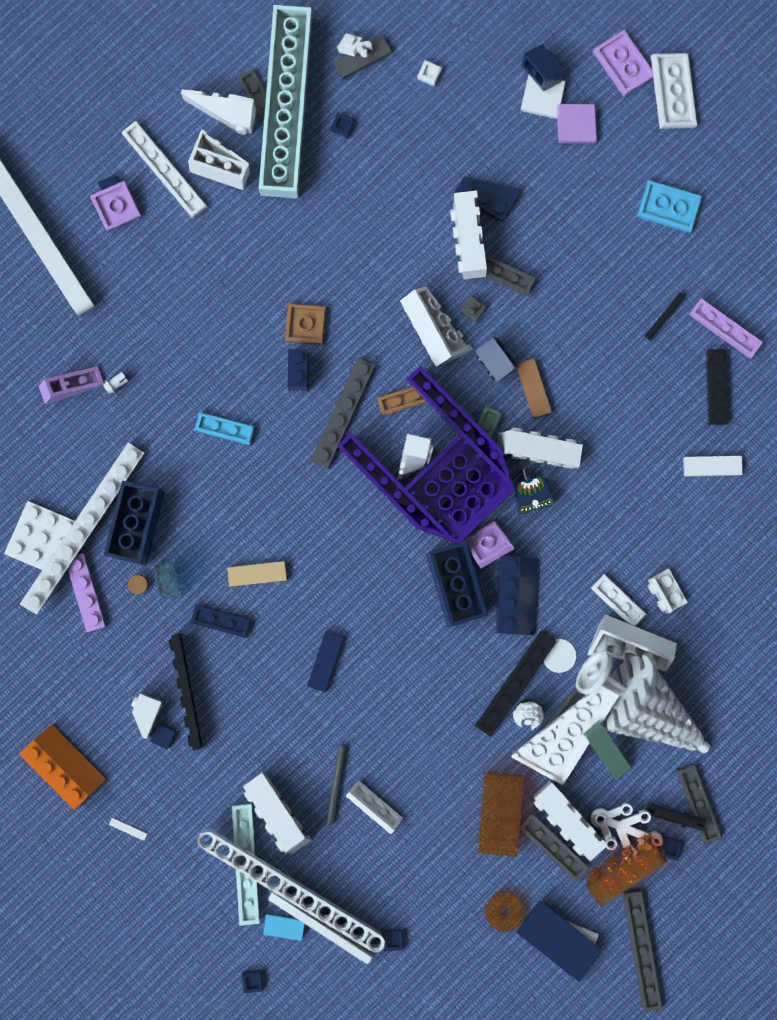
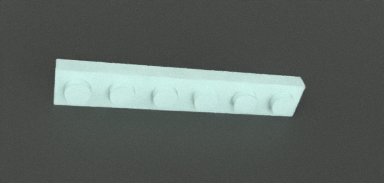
[232,804,259,925]

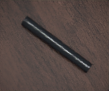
[645,293,685,341]

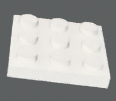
[4,501,75,570]

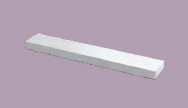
[121,121,207,219]
[269,891,372,964]

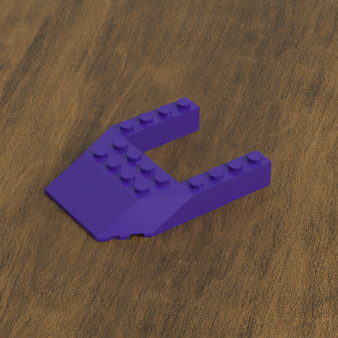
[337,366,514,544]

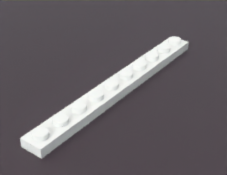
[20,443,144,615]

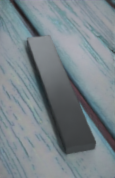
[622,889,663,1012]

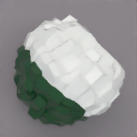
[513,699,544,730]

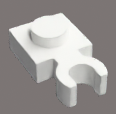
[337,33,373,57]

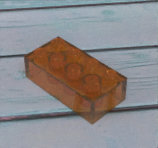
[476,771,524,857]
[587,834,667,907]

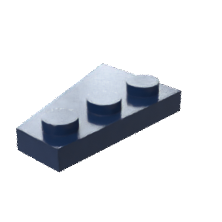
[454,176,522,223]

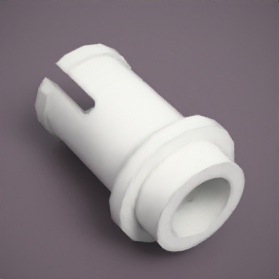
[103,372,128,394]

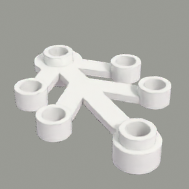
[591,802,663,858]

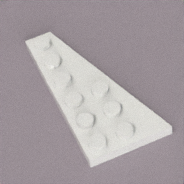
[512,683,620,785]

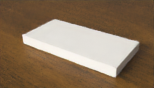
[651,53,697,129]

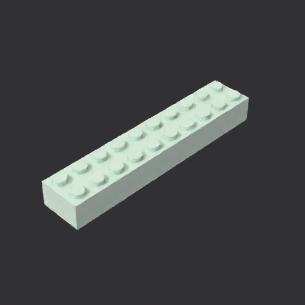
[259,5,312,198]

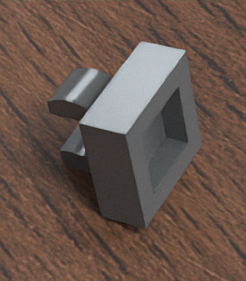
[460,296,487,323]

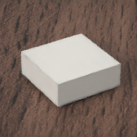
[417,60,442,86]

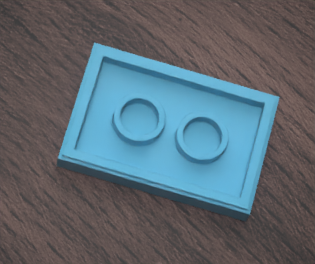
[637,180,702,233]

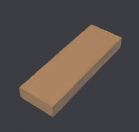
[517,359,552,419]
[377,387,427,416]

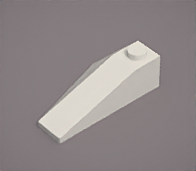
[181,89,257,135]

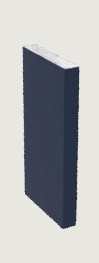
[516,900,603,982]

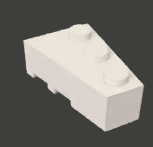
[188,129,250,190]

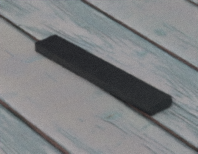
[474,631,556,737]

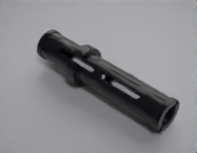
[645,803,706,832]

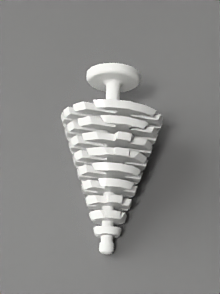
[576,651,710,753]

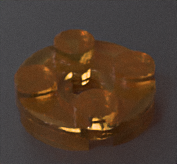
[485,891,524,932]

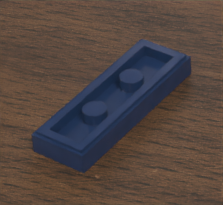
[190,604,252,638]
[307,631,344,692]

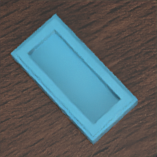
[263,914,305,941]

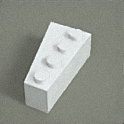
[533,781,608,861]

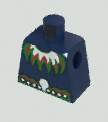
[514,467,555,515]

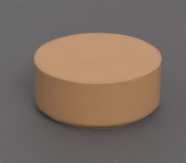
[128,575,148,595]

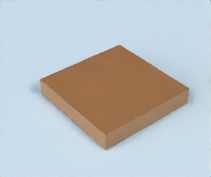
[285,303,326,345]

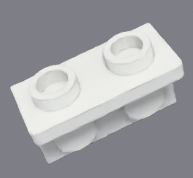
[648,569,688,613]

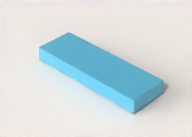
[194,412,255,445]

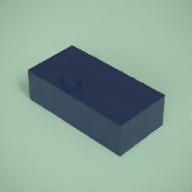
[103,481,165,566]
[426,541,488,628]

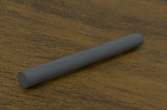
[326,745,346,825]

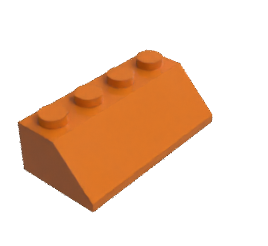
[19,724,106,810]

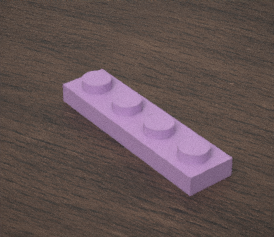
[689,298,763,359]
[67,553,107,632]

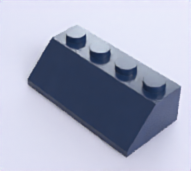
[495,556,538,635]

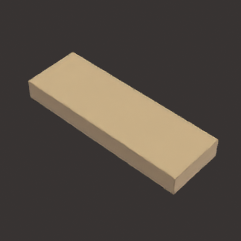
[227,561,287,587]

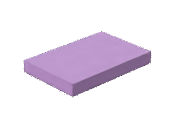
[593,30,654,97]

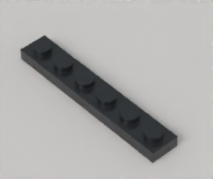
[169,634,203,751]

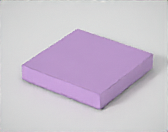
[557,104,597,143]
[90,180,141,231]
[462,521,514,568]

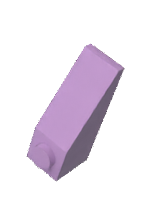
[39,366,104,404]

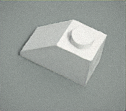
[132,693,164,739]

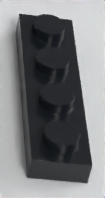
[706,349,729,425]

